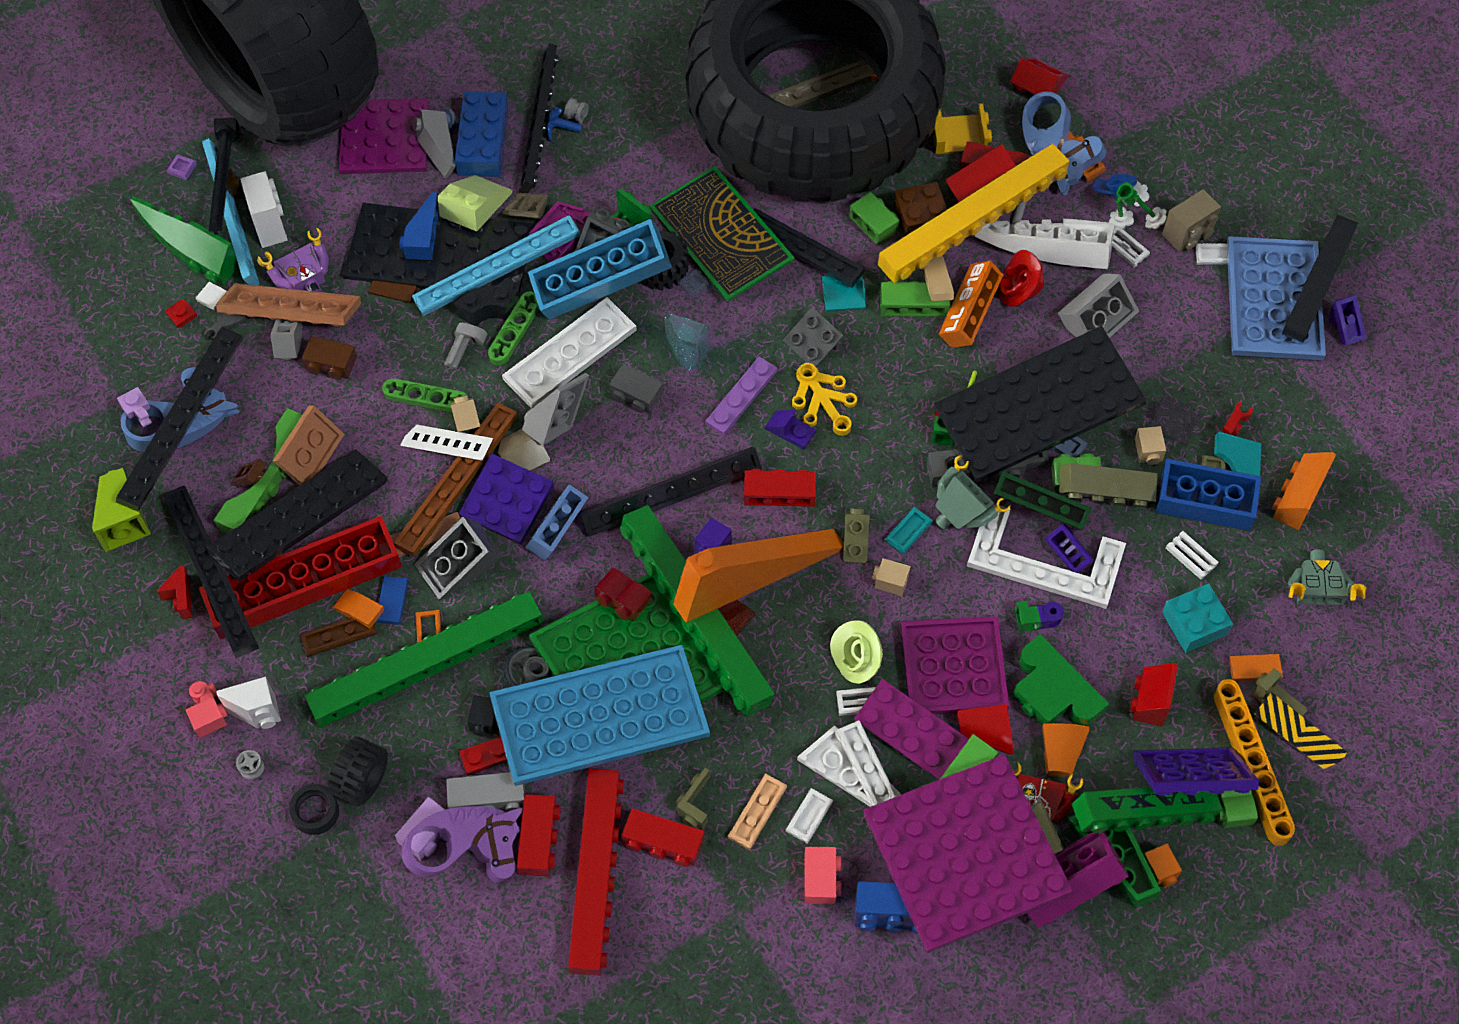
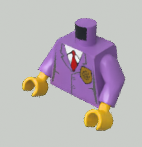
[258,228,329,292]

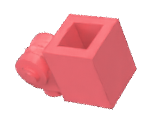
[186,681,228,738]

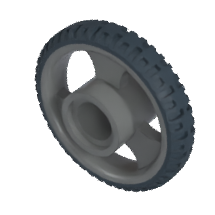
[503,645,553,688]

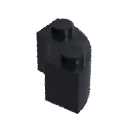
[454,285,519,326]

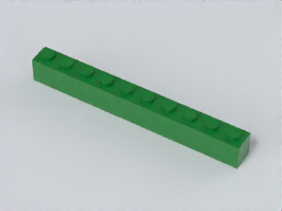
[620,505,775,717]
[304,591,544,728]

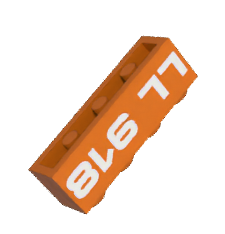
[939,261,1003,348]

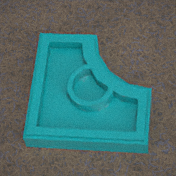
[1214,432,1261,476]

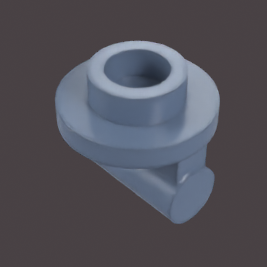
[441,108,460,130]

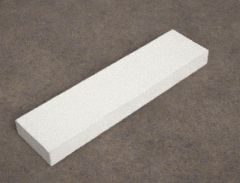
[836,721,897,806]

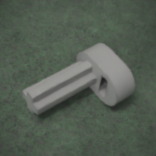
[444,323,487,369]

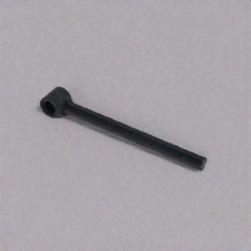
[209,117,239,235]

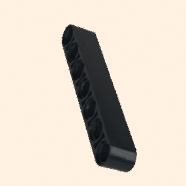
[1282,214,1358,343]

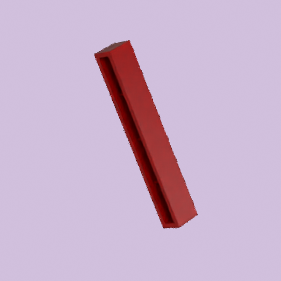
[568,769,624,976]

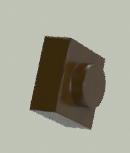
[227,169,243,199]

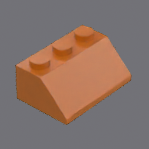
[1272,452,1336,530]

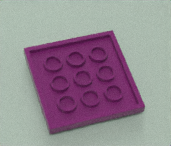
[339,98,429,174]
[900,616,1009,715]

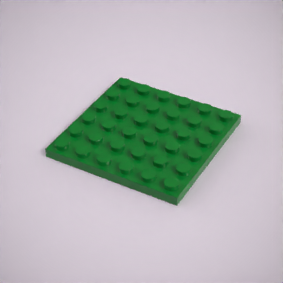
[529,574,725,703]

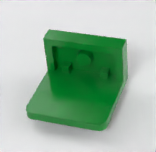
[611,188,652,227]

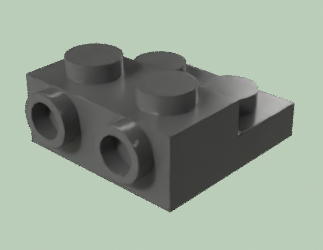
[575,209,631,251]

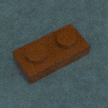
[230,459,266,488]

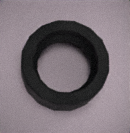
[289,784,339,835]

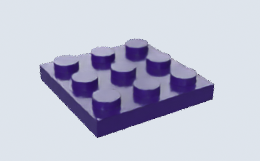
[459,454,555,544]

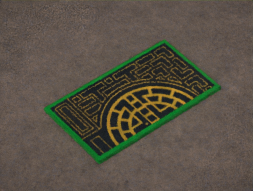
[649,166,795,302]

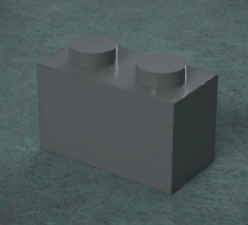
[609,364,664,414]

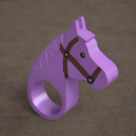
[401,806,523,883]

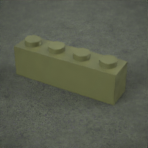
[1059,463,1157,507]

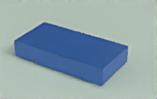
[376,576,409,625]

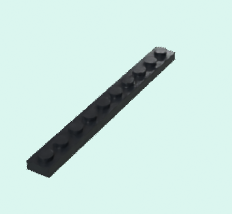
[116,327,243,512]
[163,485,259,658]

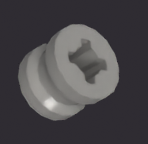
[564,98,589,124]
[236,750,265,780]

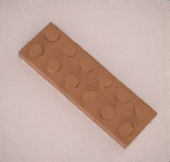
[216,283,361,326]

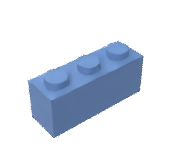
[525,484,589,561]

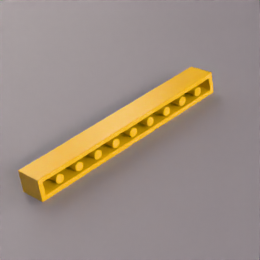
[878,143,1070,284]

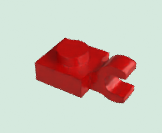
[1222,402,1253,436]

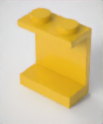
[932,104,992,154]

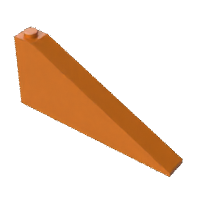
[673,529,844,623]

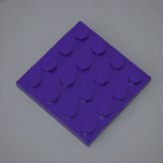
[1133,747,1259,796]

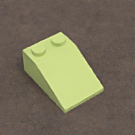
[438,175,512,231]

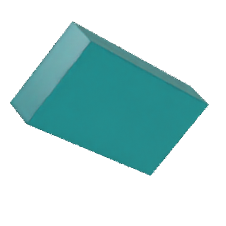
[884,507,933,555]

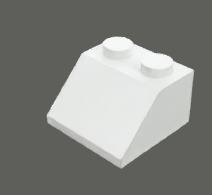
[216,677,281,729]

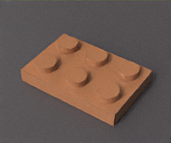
[273,406,345,486]

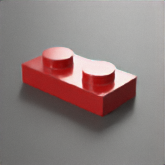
[459,737,507,776]

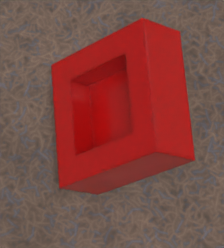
[165,298,197,328]

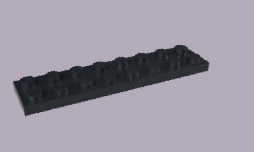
[207,449,387,582]

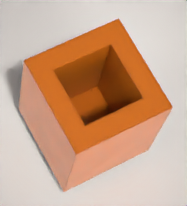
[1144,844,1182,888]

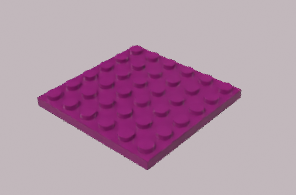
[863,754,1073,953]

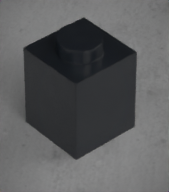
[467,695,497,736]

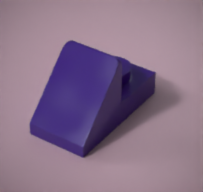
[1329,295,1367,345]
[764,410,816,450]

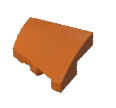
[1042,723,1089,777]

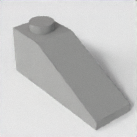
[413,109,456,178]
[271,319,304,360]

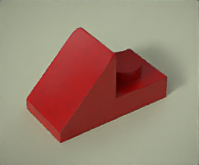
[157,566,192,619]

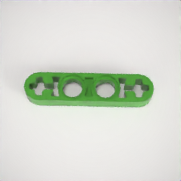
[488,291,540,365]
[382,378,469,413]

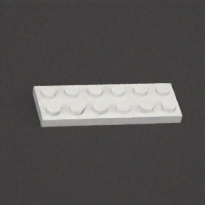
[502,298,637,409]

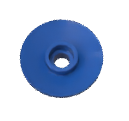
[1093,174,1137,197]

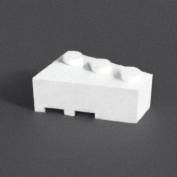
[240,171,288,248]

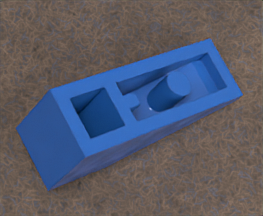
[400,192,439,260]

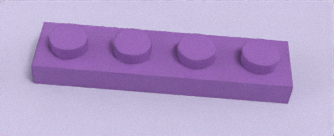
[705,357,777,436]

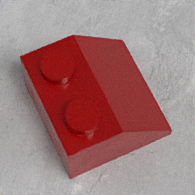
[1010,57,1069,95]
[1129,663,1178,727]

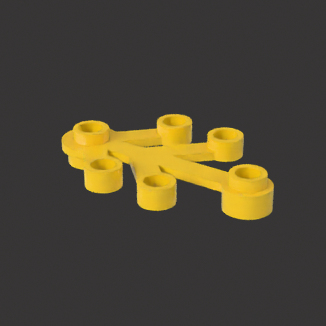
[792,363,857,436]

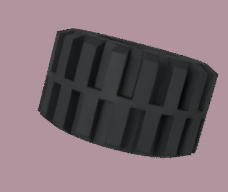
[641,229,689,290]
[328,736,388,807]

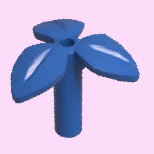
[546,107,582,142]

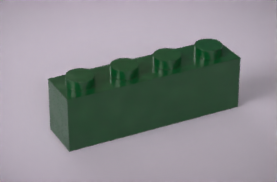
[993,471,1092,530]

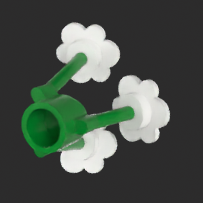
[1109,181,1167,229]

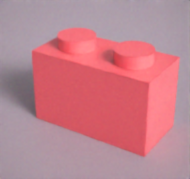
[804,847,841,904]

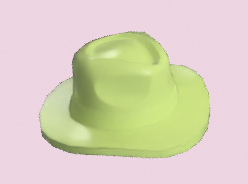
[830,620,883,683]

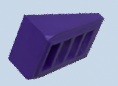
[1045,523,1094,573]

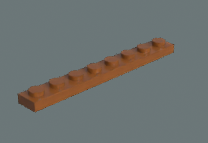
[393,403,518,557]

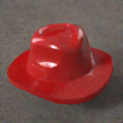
[998,250,1044,307]

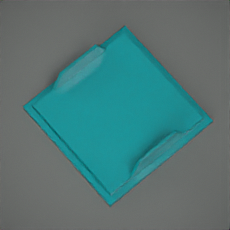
[822,276,866,311]

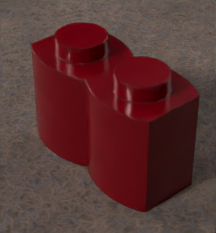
[595,567,651,622]

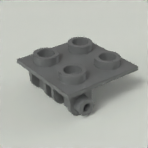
[783,307,844,367]

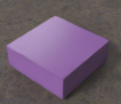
[166,154,197,180]

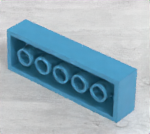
[528,219,672,320]

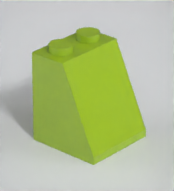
[92,468,151,552]

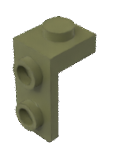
[843,508,869,563]
[1253,668,1307,717]
[676,768,710,830]

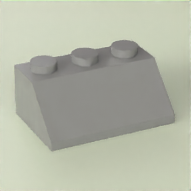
[1058,274,1139,338]

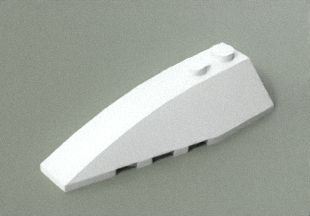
[975,219,1115,270]

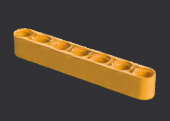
[1214,679,1295,846]

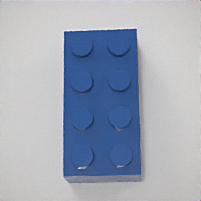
[455,91,509,177]
[1155,458,1261,531]
[855,881,918,934]

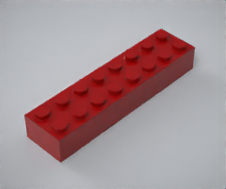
[199,516,402,640]

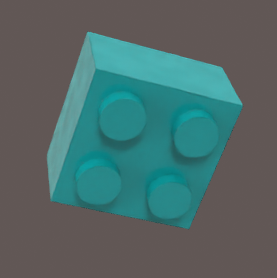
[1162,584,1233,653]

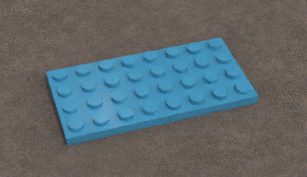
[490,645,710,786]

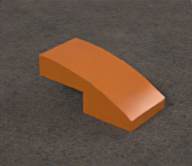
[332,589,384,629]

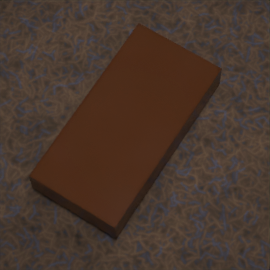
[368,280,417,304]

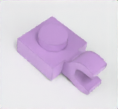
[117,387,152,427]

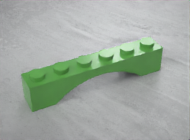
[214,408,302,533]

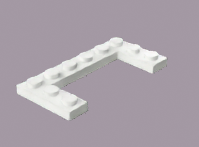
[967,504,1126,609]

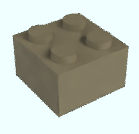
[1162,189,1221,253]

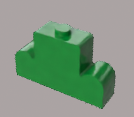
[1013,634,1109,726]

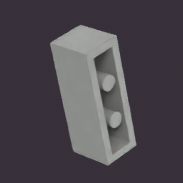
[446,772,525,812]

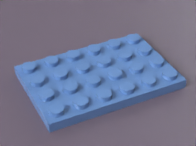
[1227,237,1326,360]

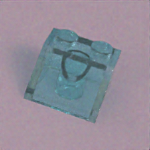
[664,312,710,370]

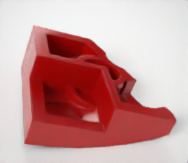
[957,704,1014,755]

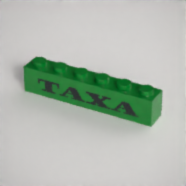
[1072,787,1223,834]

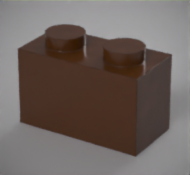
[301,336,357,379]

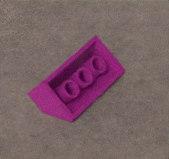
[1027,831,1129,928]

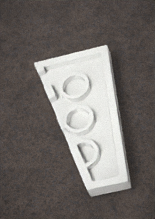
[797,726,901,807]

